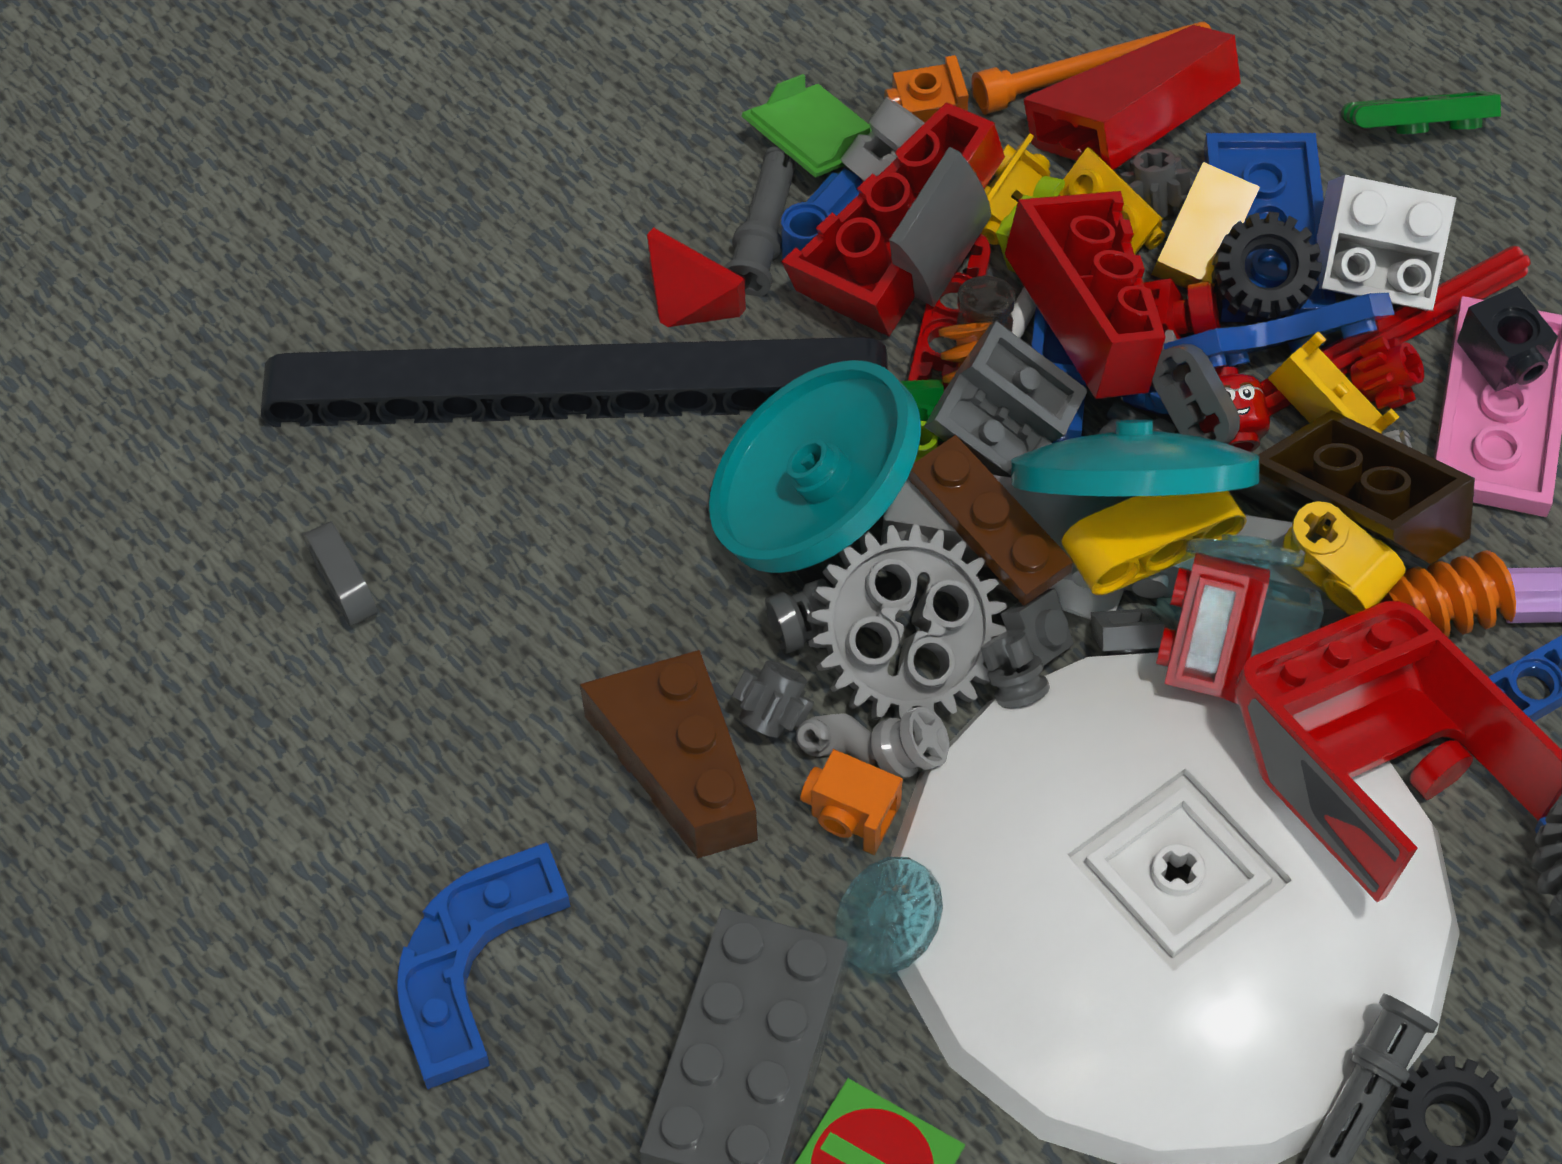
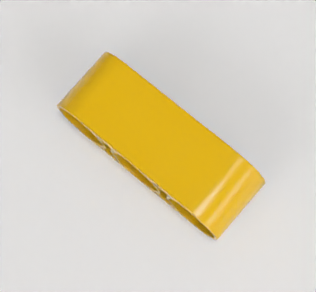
[1061,491,1247,595]

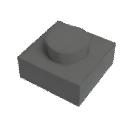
[1091,608,1164,655]

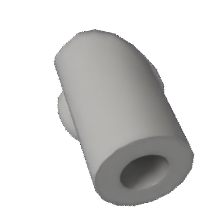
[796,713,879,768]

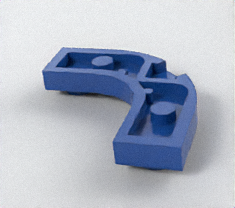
[1164,292,1395,369]
[397,842,571,1090]

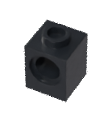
[1457,286,1558,392]

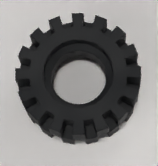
[1211,212,1322,323]
[1385,1056,1518,1164]

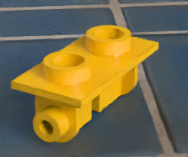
[981,133,1050,245]
[1059,147,1165,255]

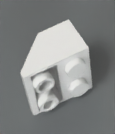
[1317,175,1456,311]

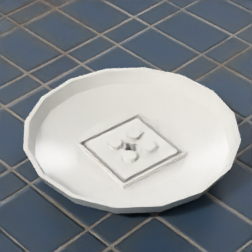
[886,651,1460,1164]

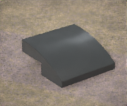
[889,147,991,307]
[924,321,1088,478]

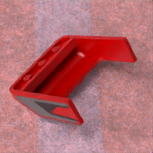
[1235,601,1562,902]

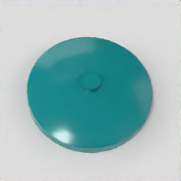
[709,360,921,573]
[1011,420,1259,496]

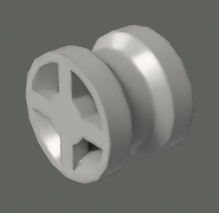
[871,707,950,780]

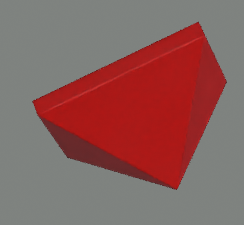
[647,227,746,327]

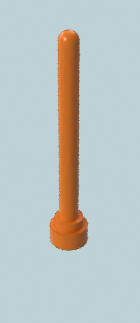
[971,22,1212,115]

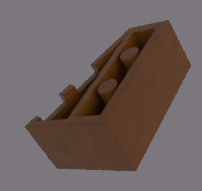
[580,650,758,859]

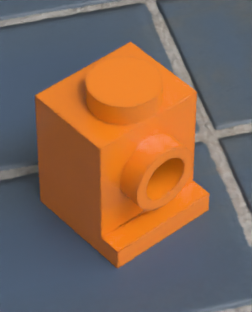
[884,55,969,123]
[800,749,903,856]

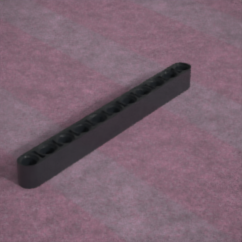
[261,337,888,427]

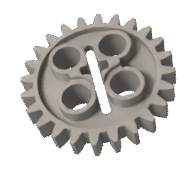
[807,524,1007,720]

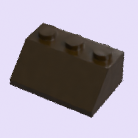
[1258,410,1475,564]

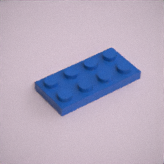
[1204,133,1336,322]

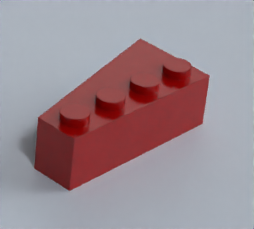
[781,102,1005,337]
[1004,191,1166,399]

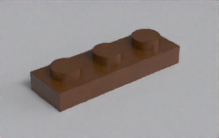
[908,435,1073,606]

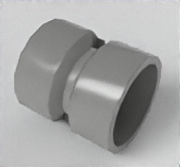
[840,96,924,181]

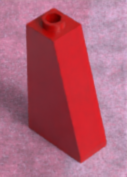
[1023,25,1241,170]

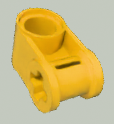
[1282,501,1406,615]

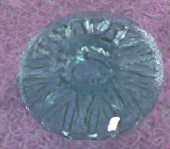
[1186,534,1305,569]
[836,857,943,975]

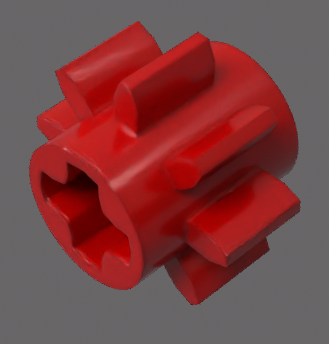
[1350,336,1424,409]

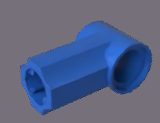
[781,168,863,260]

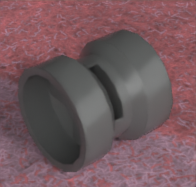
[765,578,830,655]

